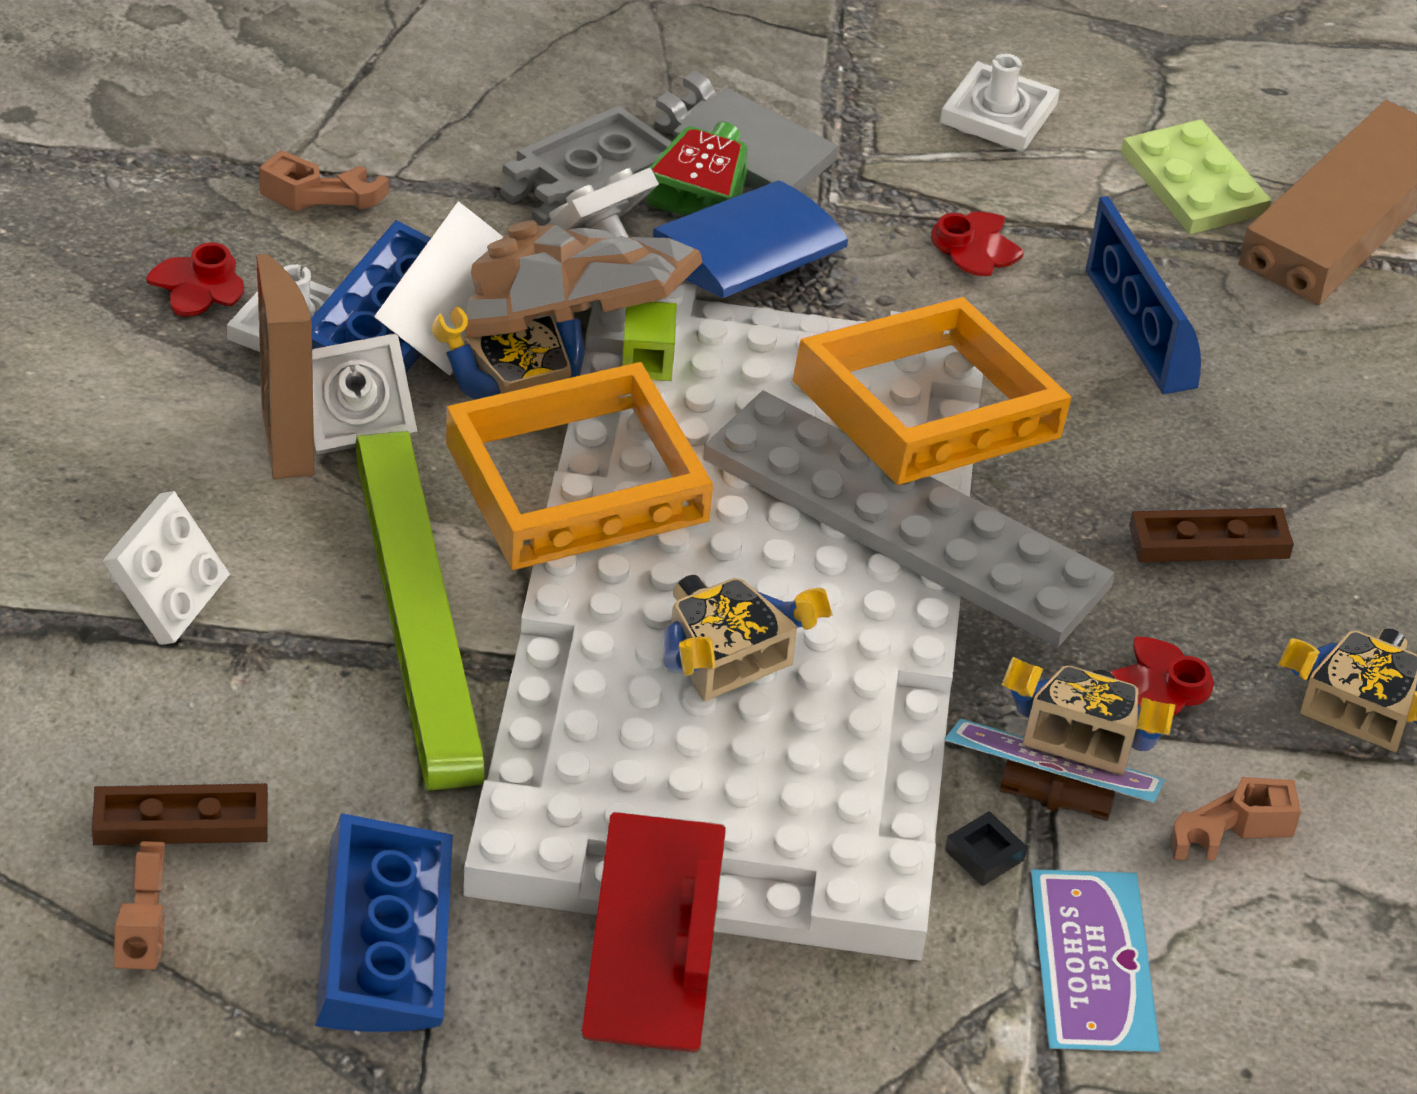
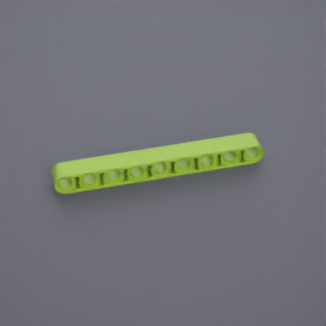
[356,430,484,792]

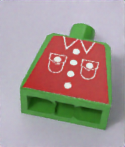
[647,121,748,216]

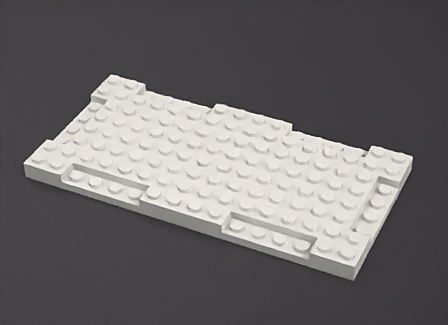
[464,283,983,961]

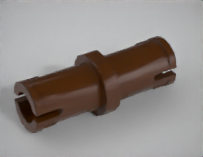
[1000,759,1116,822]

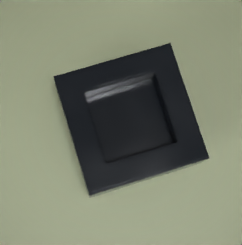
[945,811,1027,886]

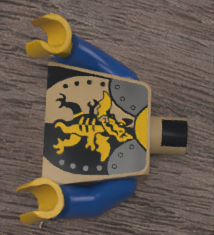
[432,307,585,400]
[663,575,833,702]
[1278,628,1417,753]
[1002,657,1175,776]

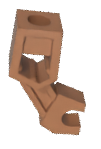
[259,150,389,212]
[1170,777,1301,860]
[114,841,165,970]

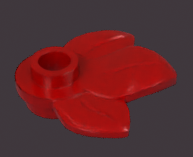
[931,211,1024,277]
[146,242,244,317]
[1110,636,1214,716]

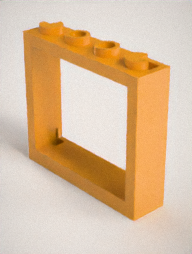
[792,297,1072,485]
[446,362,713,570]

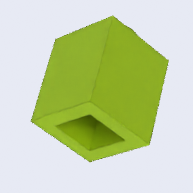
[622,301,677,381]

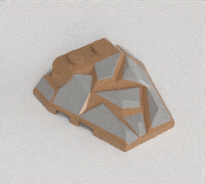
[465,221,703,338]

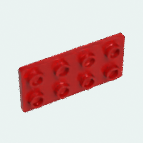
[582,812,726,1053]

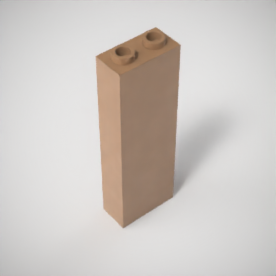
[1239,100,1417,305]

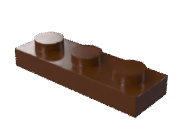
[1129,508,1294,562]
[92,783,268,845]

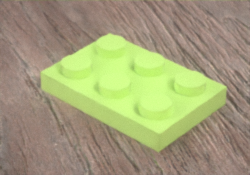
[1121,119,1272,235]

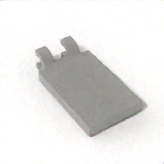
[654,70,839,191]
[500,105,672,226]

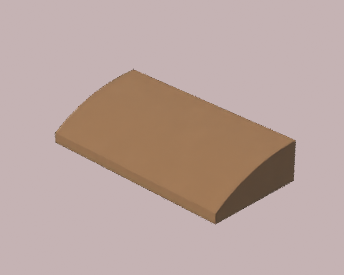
[256,254,314,479]

